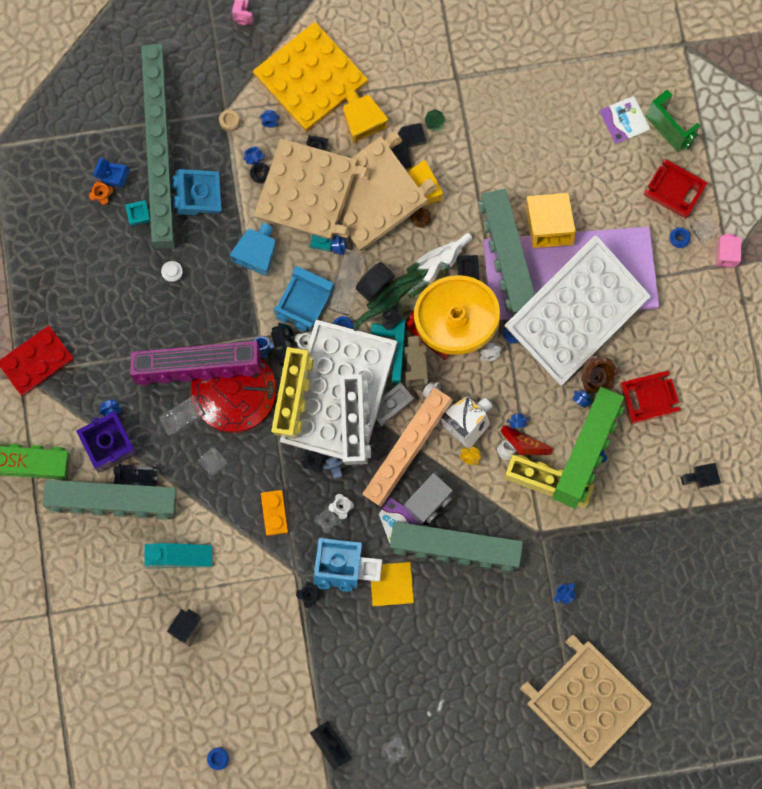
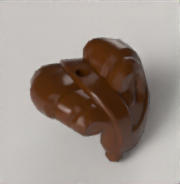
[581,355,619,393]

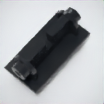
[271,323,298,368]
[113,464,159,487]

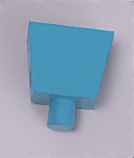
[230,223,276,277]

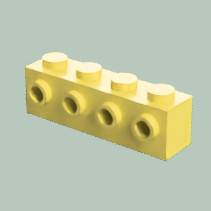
[271,347,314,439]
[504,455,595,509]

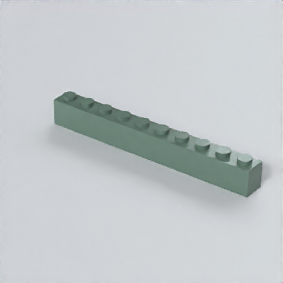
[141,44,175,249]

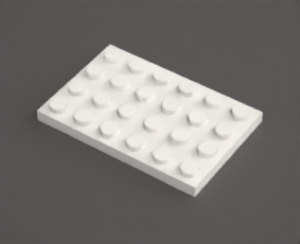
[504,235,651,386]
[280,320,398,465]

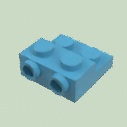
[171,169,221,215]
[313,538,362,592]

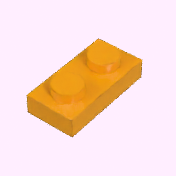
[261,490,288,536]

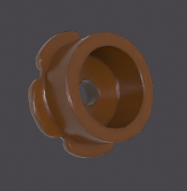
[411,208,431,228]

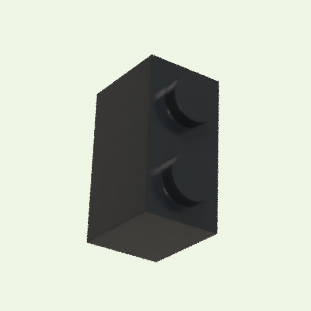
[166,608,203,647]

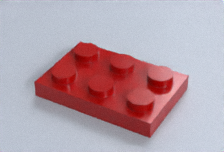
[0,325,74,397]

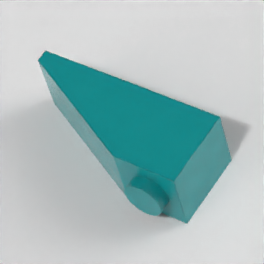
[144,543,212,569]

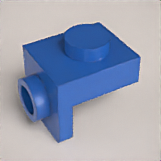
[93,157,130,188]

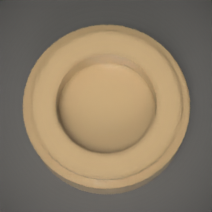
[219,110,240,132]

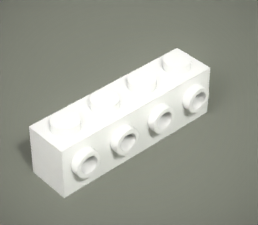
[340,374,371,465]

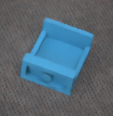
[273,266,334,332]

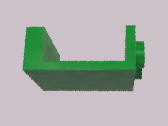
[646,89,701,152]

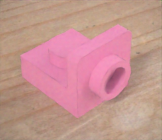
[232,0,253,25]

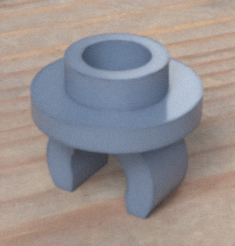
[323,457,344,479]

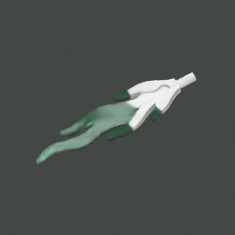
[353,233,472,331]

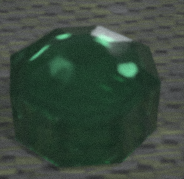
[424,109,445,131]

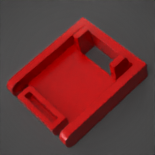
[643,159,708,219]
[620,370,681,425]

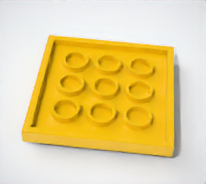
[253,22,368,132]

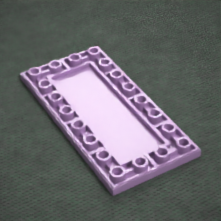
[483,227,659,321]

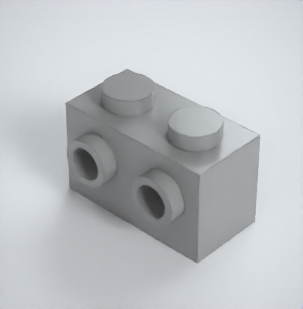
[404,473,453,525]

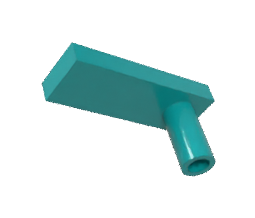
[371,319,406,385]

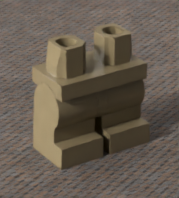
[404,336,428,391]

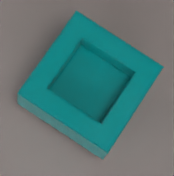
[125,200,151,227]
[310,235,334,252]

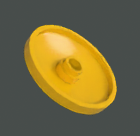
[414,276,500,355]

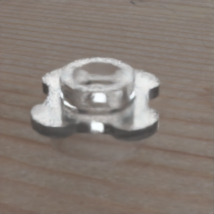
[314,508,340,534]
[382,737,408,763]

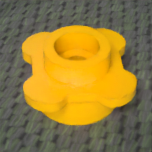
[459,446,481,465]

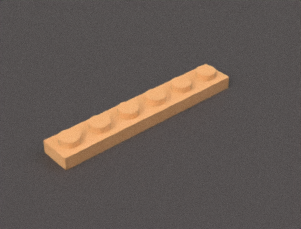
[362,388,453,507]

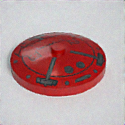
[191,358,277,433]

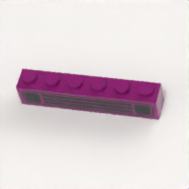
[130,341,261,385]

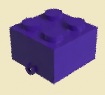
[76,411,137,473]

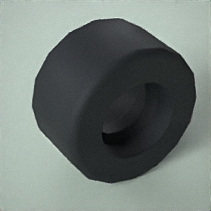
[356,262,395,302]

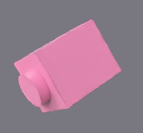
[716,234,742,267]

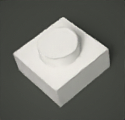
[358,557,382,582]

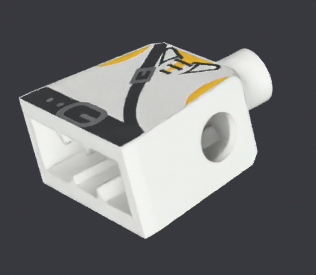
[440,397,492,449]

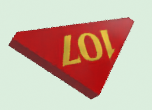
[500,425,554,455]

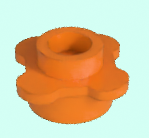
[89,181,113,205]

